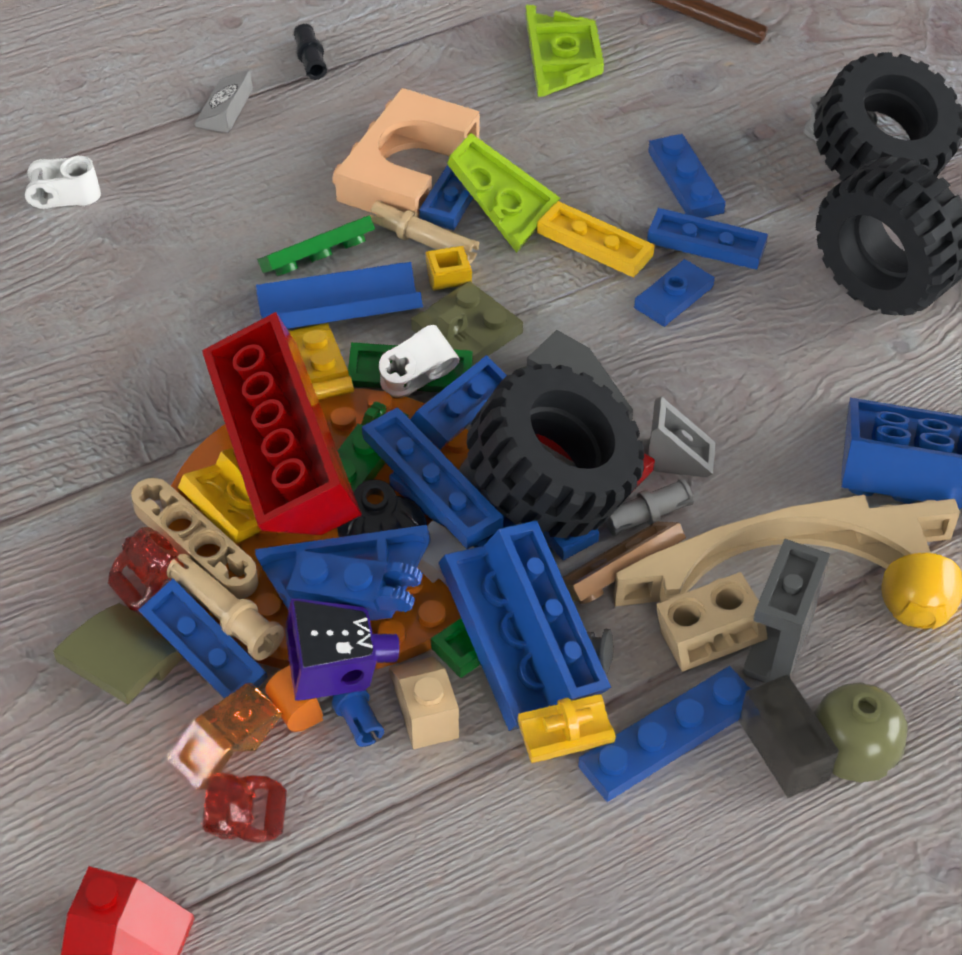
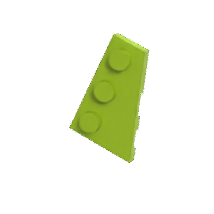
[447,133,560,253]

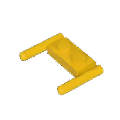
[288,322,354,400]

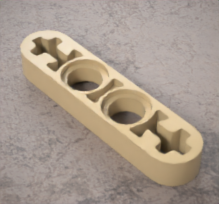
[131,478,258,599]

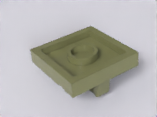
[411,281,523,365]

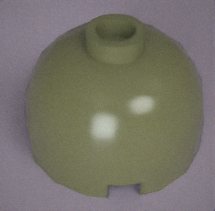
[808,683,908,783]

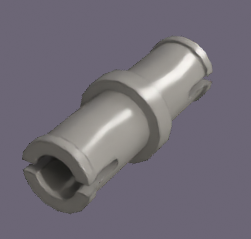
[605,479,694,536]

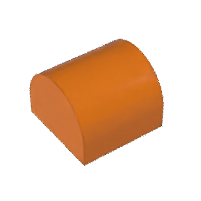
[265,665,324,732]

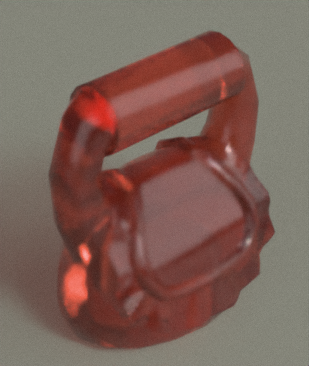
[108,527,179,611]
[202,772,287,843]

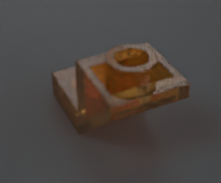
[166,683,283,790]

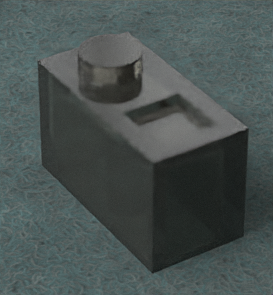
[739,674,839,798]

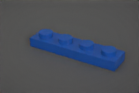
[362,407,503,549]
[578,665,760,802]

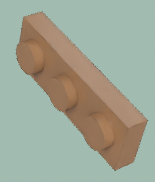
[562,521,686,604]

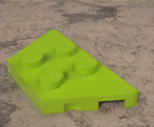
[525,4,604,97]

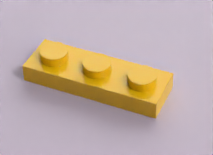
[537,201,655,278]

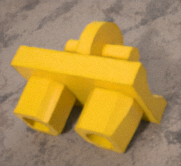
[517,694,616,763]

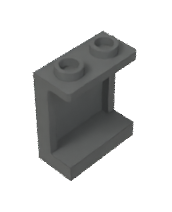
[743,538,830,690]

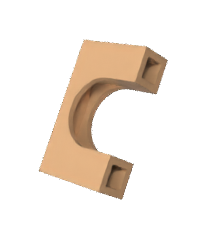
[333,88,480,218]

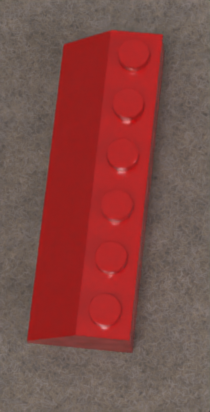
[202,312,362,535]

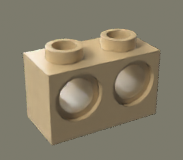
[656,572,767,672]

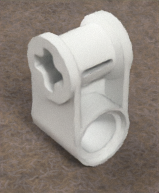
[25,156,101,209]
[379,325,460,398]

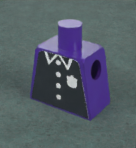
[285,599,399,700]

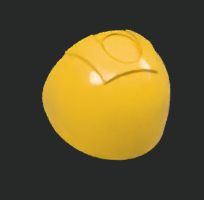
[881,553,962,629]

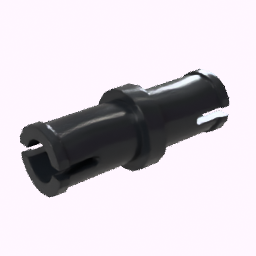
[293,24,327,80]

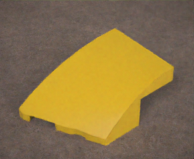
[178,448,262,544]

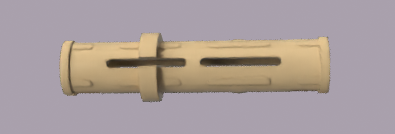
[369,200,479,264]

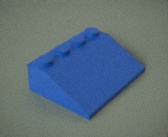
[841,397,962,510]

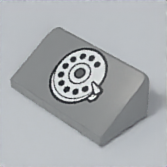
[195,70,253,133]

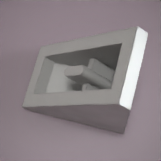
[648,396,716,477]

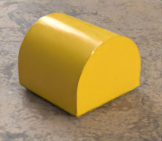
[426,246,472,291]

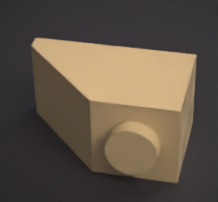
[389,656,459,750]

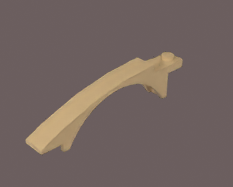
[613,495,960,607]

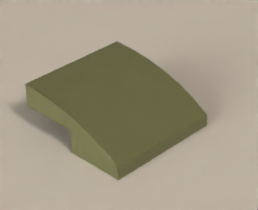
[53,603,183,705]

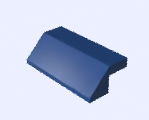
[255,262,423,329]
[438,520,611,731]

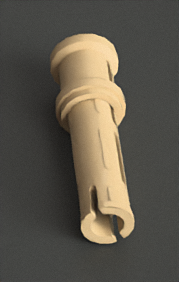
[167,554,284,660]

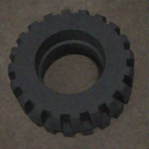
[813,52,962,181]
[816,156,962,316]
[466,364,644,538]

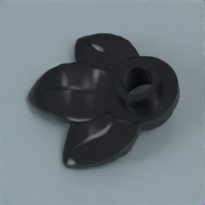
[337,479,427,537]

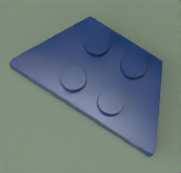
[255,525,431,621]

